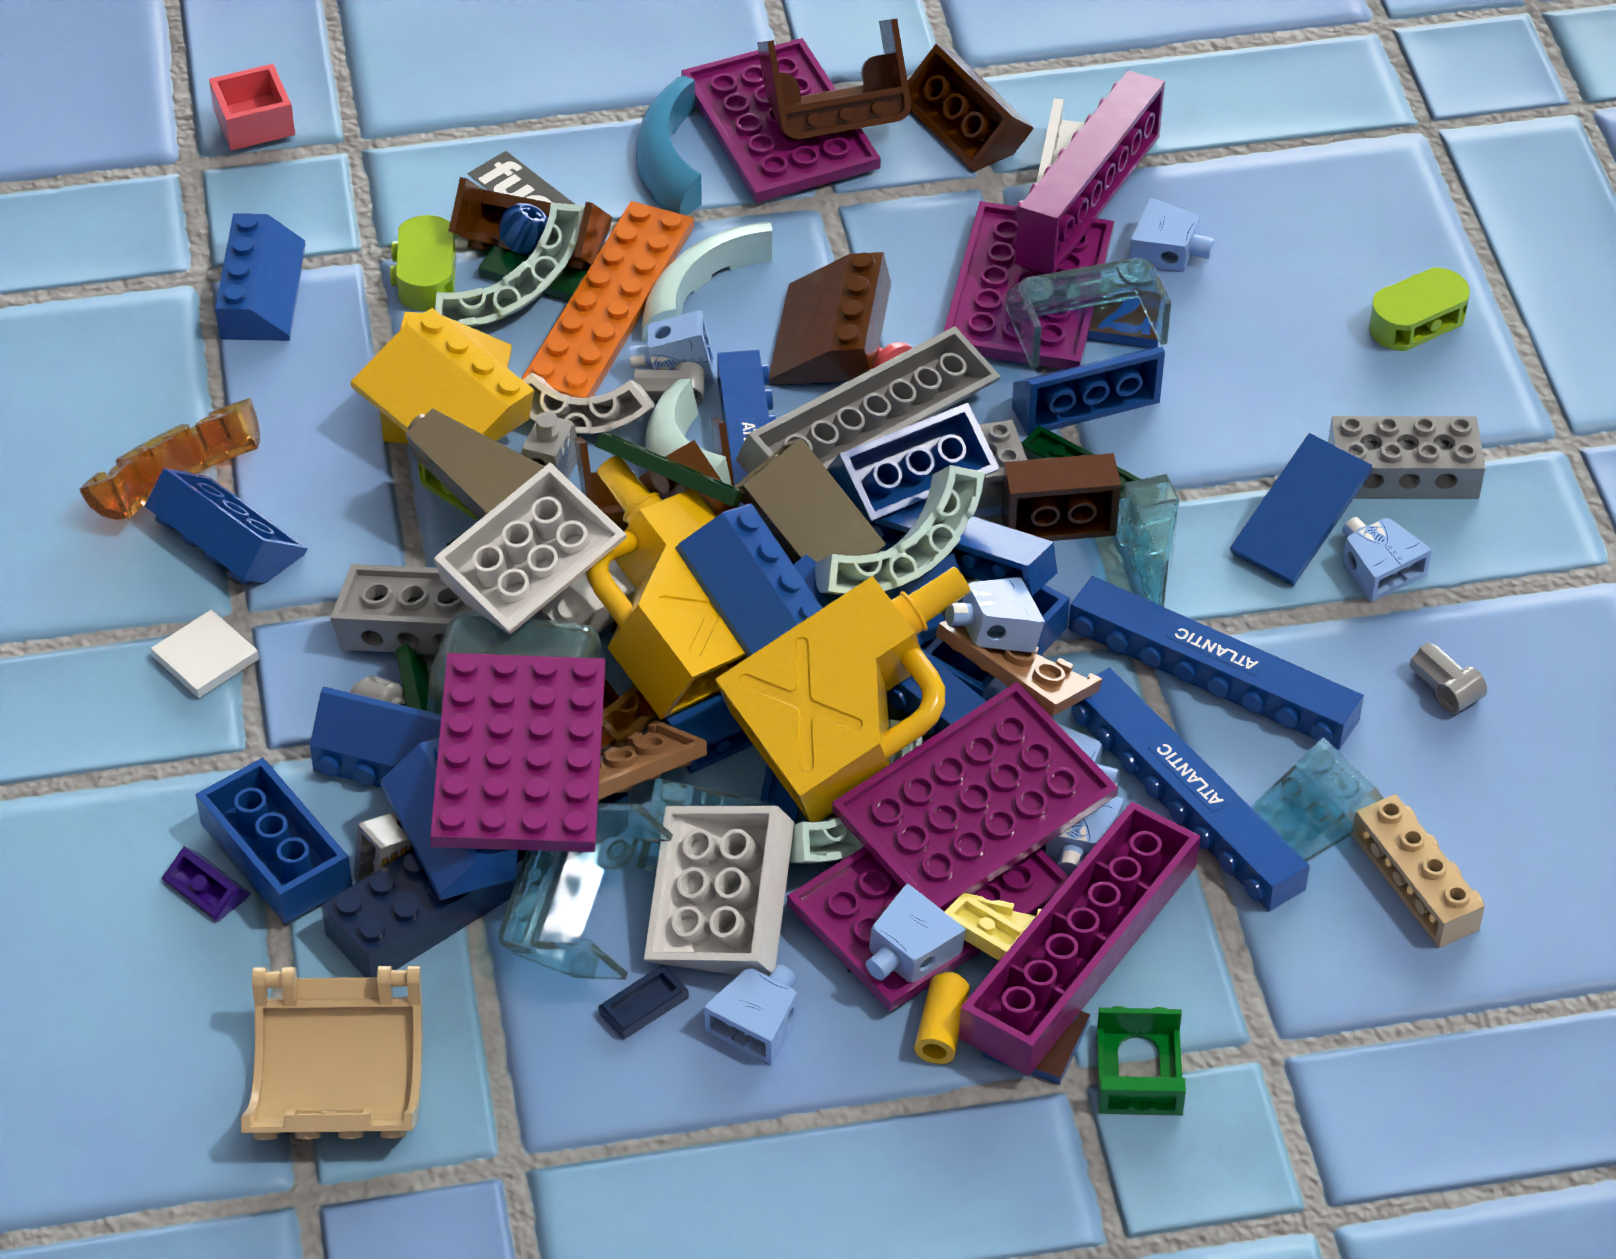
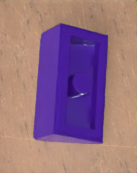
[161,846,251,922]

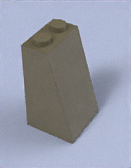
[405,408,544,520]
[734,438,886,563]

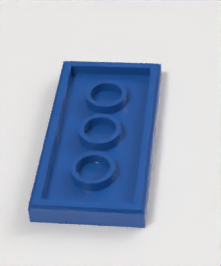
[1230,433,1373,586]

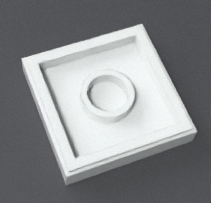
[151,609,259,698]

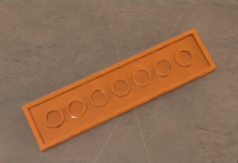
[521,201,694,398]

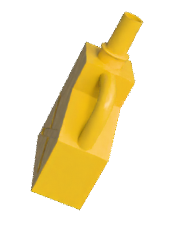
[586,456,748,720]
[715,566,971,822]

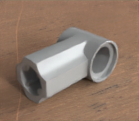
[634,361,705,407]
[1410,642,1487,714]

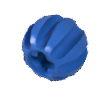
[498,203,548,254]

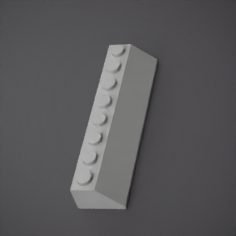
[736,326,1001,474]

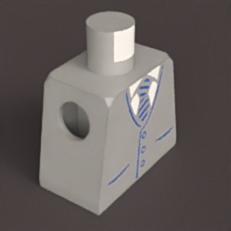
[521,412,577,479]

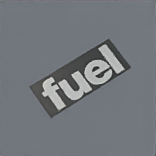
[467,151,576,205]

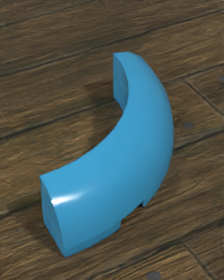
[636,76,702,215]

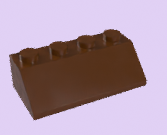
[908,44,1034,172]

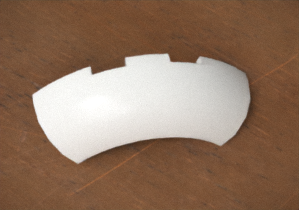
[523,373,655,434]

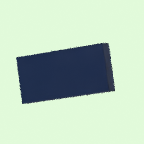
[598,964,689,1040]

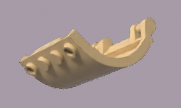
[241,965,423,1140]

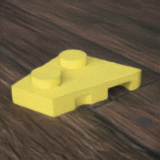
[944,893,1041,961]

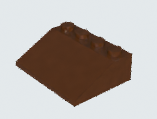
[769,252,891,385]

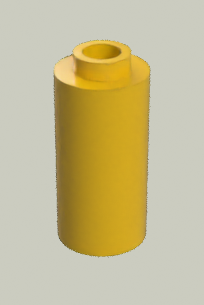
[914,972,970,1064]

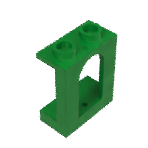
[1096,1006,1186,1116]

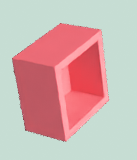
[209,64,295,151]

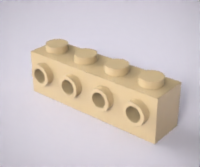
[1352,794,1485,948]

